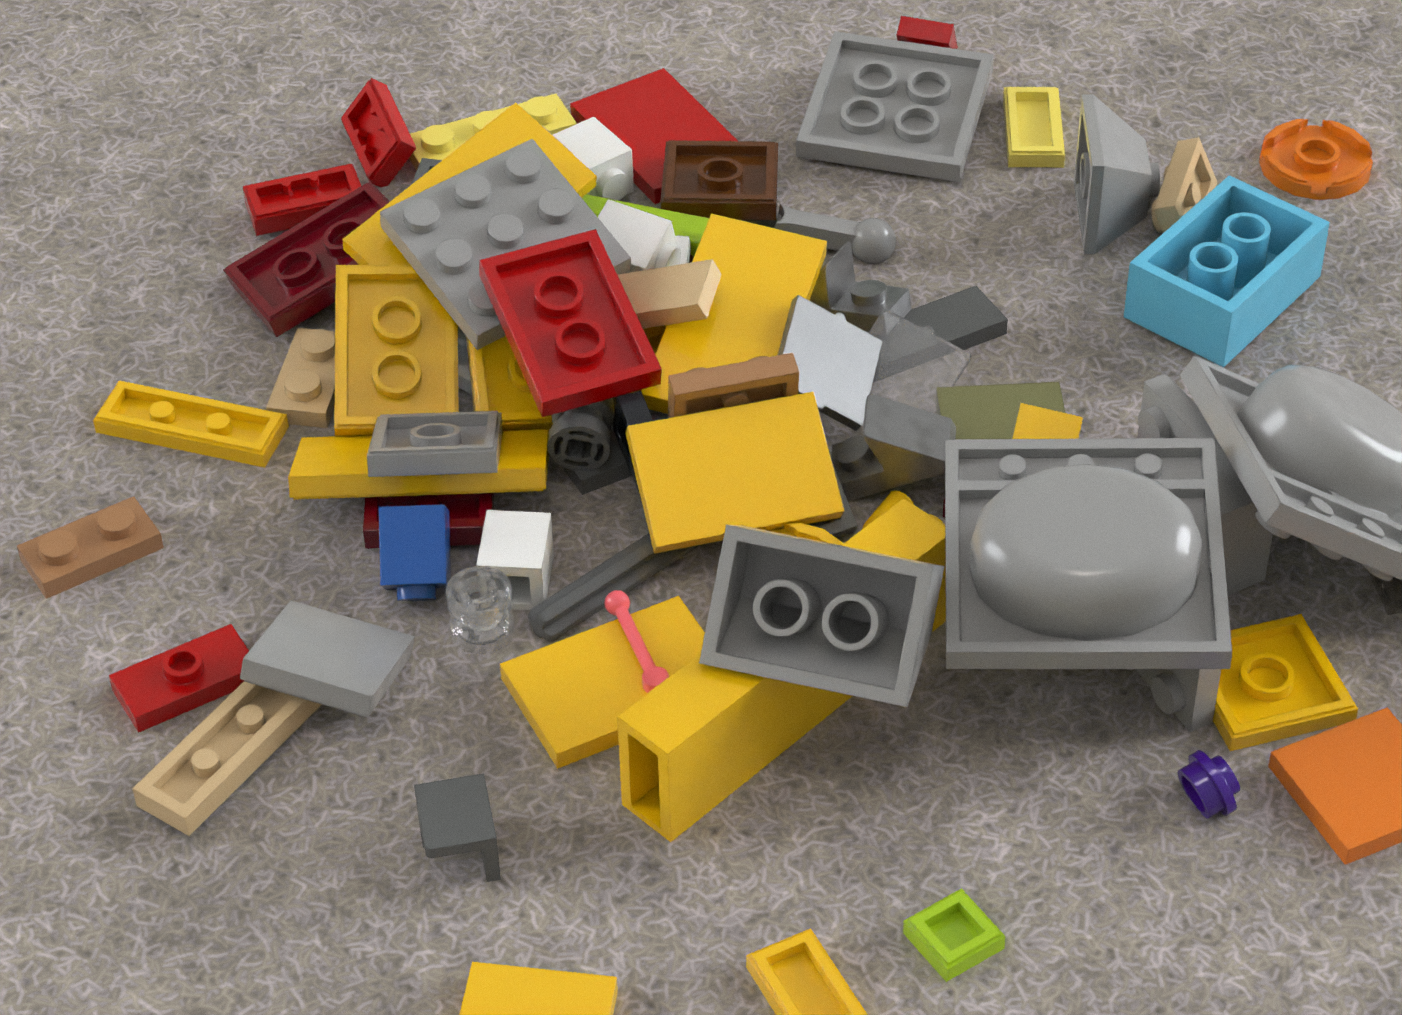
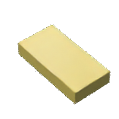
[1003,87,1065,168]

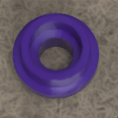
[1177,750,1240,819]

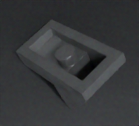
[809,242,911,338]
[831,395,956,502]

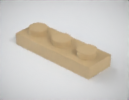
[132,681,322,836]

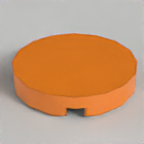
[1259,119,1373,200]

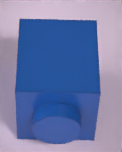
[379,505,451,601]

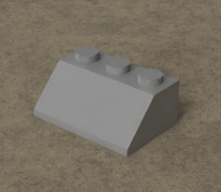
[699,524,945,707]

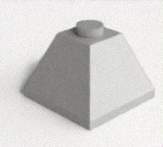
[1073,94,1160,254]

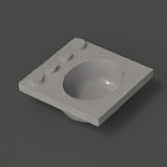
[1180,355,1402,581]
[945,438,1232,669]

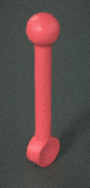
[604,590,669,693]

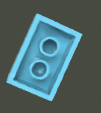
[1124,175,1330,367]

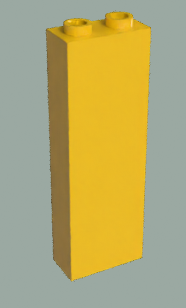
[617,498,946,842]

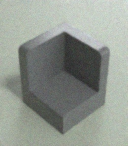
[414,773,501,882]

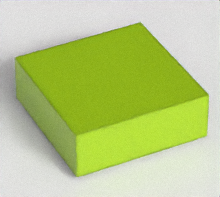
[903,888,1006,982]

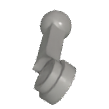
[741,204,896,264]

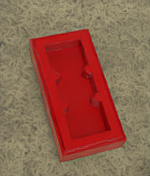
[341,78,416,188]
[243,164,361,236]
[109,624,249,733]

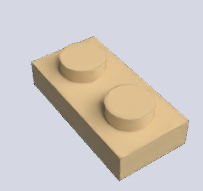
[1152,137,1217,233]
[266,328,335,428]

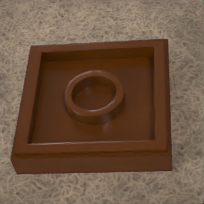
[661,140,778,220]

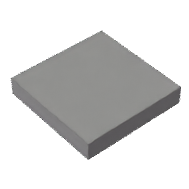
[367,411,503,477]
[240,600,415,717]

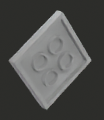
[796,31,994,182]
[380,139,631,350]

